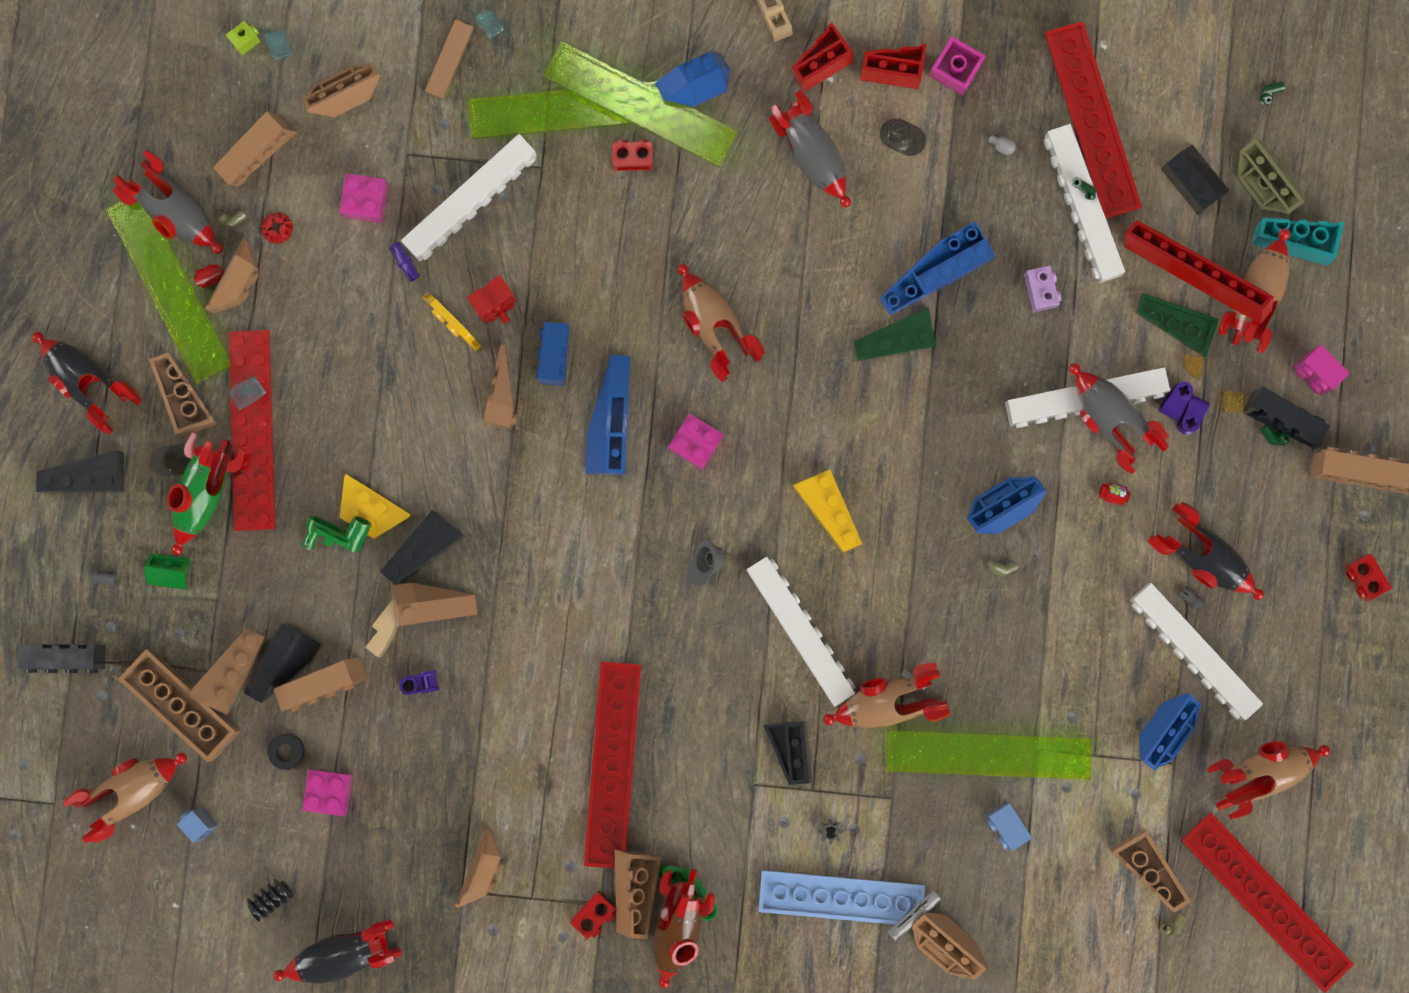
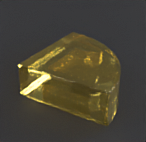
[1183,354,1204,379]

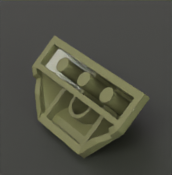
[1238,138,1305,214]

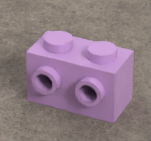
[1024,266,1061,313]

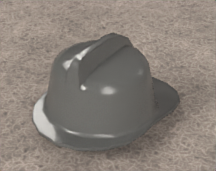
[688,540,724,586]

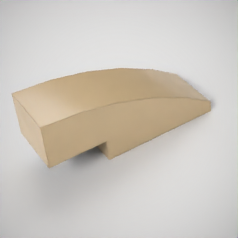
[756,0,793,42]
[365,600,398,657]

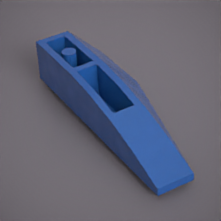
[880,221,995,315]
[585,355,631,476]

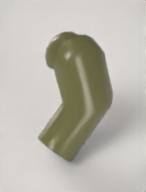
[216,209,247,227]
[1160,913,1188,937]

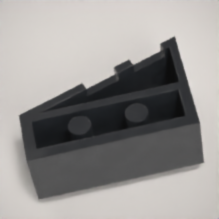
[763,721,812,785]

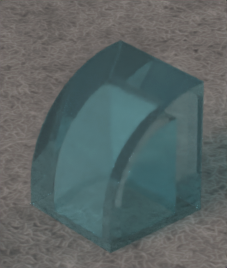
[475,10,505,39]
[264,29,293,60]
[229,376,266,410]

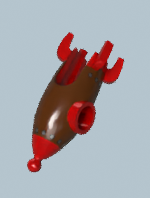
[653,868,715,988]

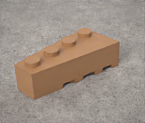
[213,111,297,186]
[149,353,217,438]
[190,629,265,715]
[273,657,368,713]
[1110,828,1191,912]
[615,850,662,939]

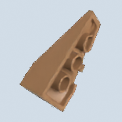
[484,345,518,430]
[391,583,477,626]

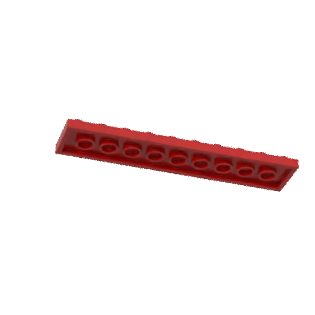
[1044,21,1142,219]
[229,330,276,531]
[584,662,641,869]
[1180,812,1354,993]

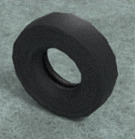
[267,733,305,770]

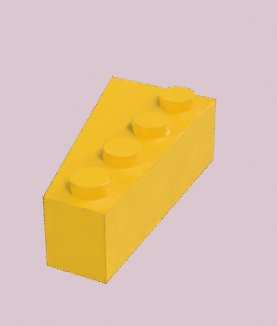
[792,470,862,553]

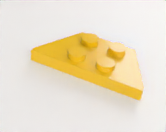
[422,293,482,352]
[340,474,412,539]

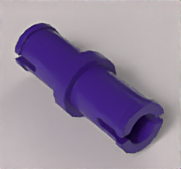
[389,242,420,282]

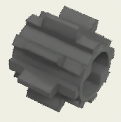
[817,819,843,845]

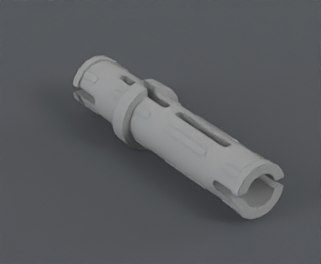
[888,890,942,941]

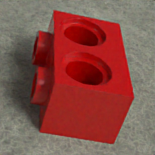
[612,139,653,171]
[1345,553,1392,601]
[570,890,616,940]

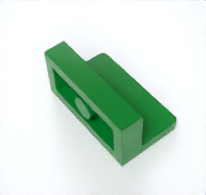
[144,553,191,589]

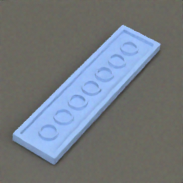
[758,870,925,925]

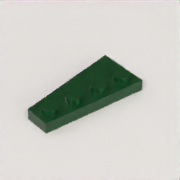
[1135,293,1219,358]
[854,307,936,362]

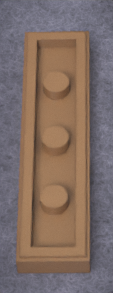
[425,20,474,100]

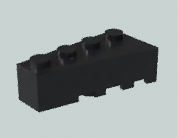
[380,510,466,585]

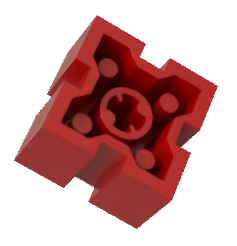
[467,275,517,324]

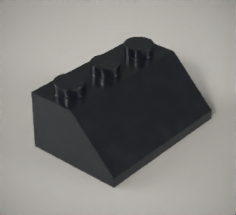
[1161,144,1230,215]

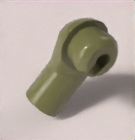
[987,559,1018,577]

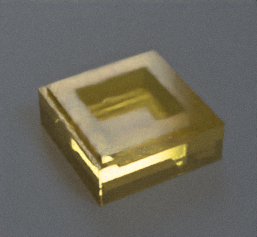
[1222,391,1244,413]

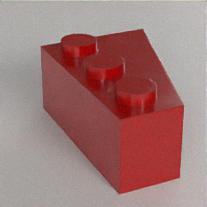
[792,22,853,93]
[860,43,927,90]

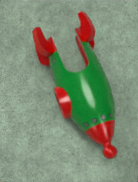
[167,432,245,555]

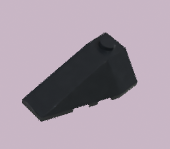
[244,623,321,703]

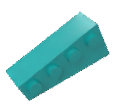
[1251,218,1345,266]

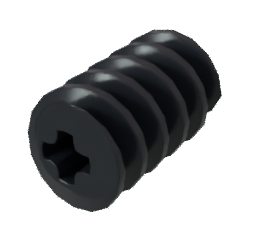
[246,879,294,922]

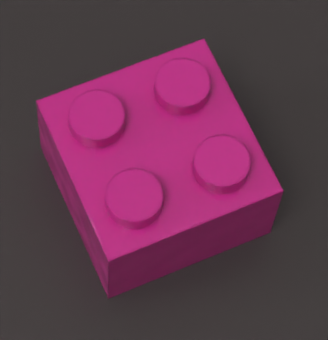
[929,36,986,96]
[339,174,389,223]
[1293,345,1350,395]
[668,413,724,471]
[302,769,353,816]

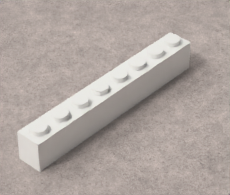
[1044,124,1125,284]
[401,134,537,262]
[1005,367,1170,428]
[746,557,856,707]
[1130,583,1263,721]

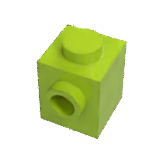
[226,21,261,56]

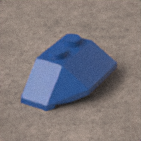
[655,51,730,107]
[966,476,1047,534]
[1139,693,1201,771]

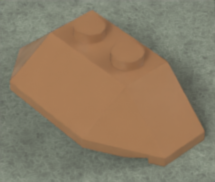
[302,62,380,117]
[205,238,259,314]
[455,827,504,908]
[911,912,988,980]

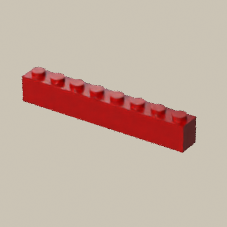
[1124,220,1274,324]

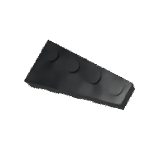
[1242,386,1330,449]
[36,450,124,494]
[18,644,106,673]

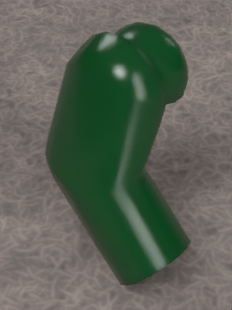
[1259,82,1285,105]
[1072,178,1097,200]
[1260,424,1290,446]

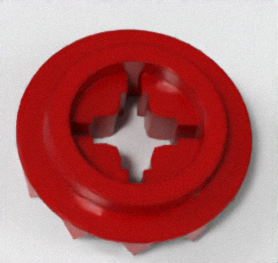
[260,212,293,244]

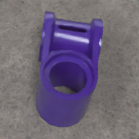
[1159,382,1193,421]
[1177,395,1210,435]
[399,670,440,695]

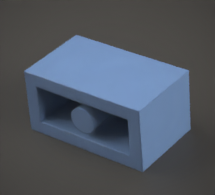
[987,802,1032,851]
[177,808,218,843]

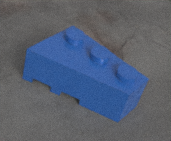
[536,322,570,386]

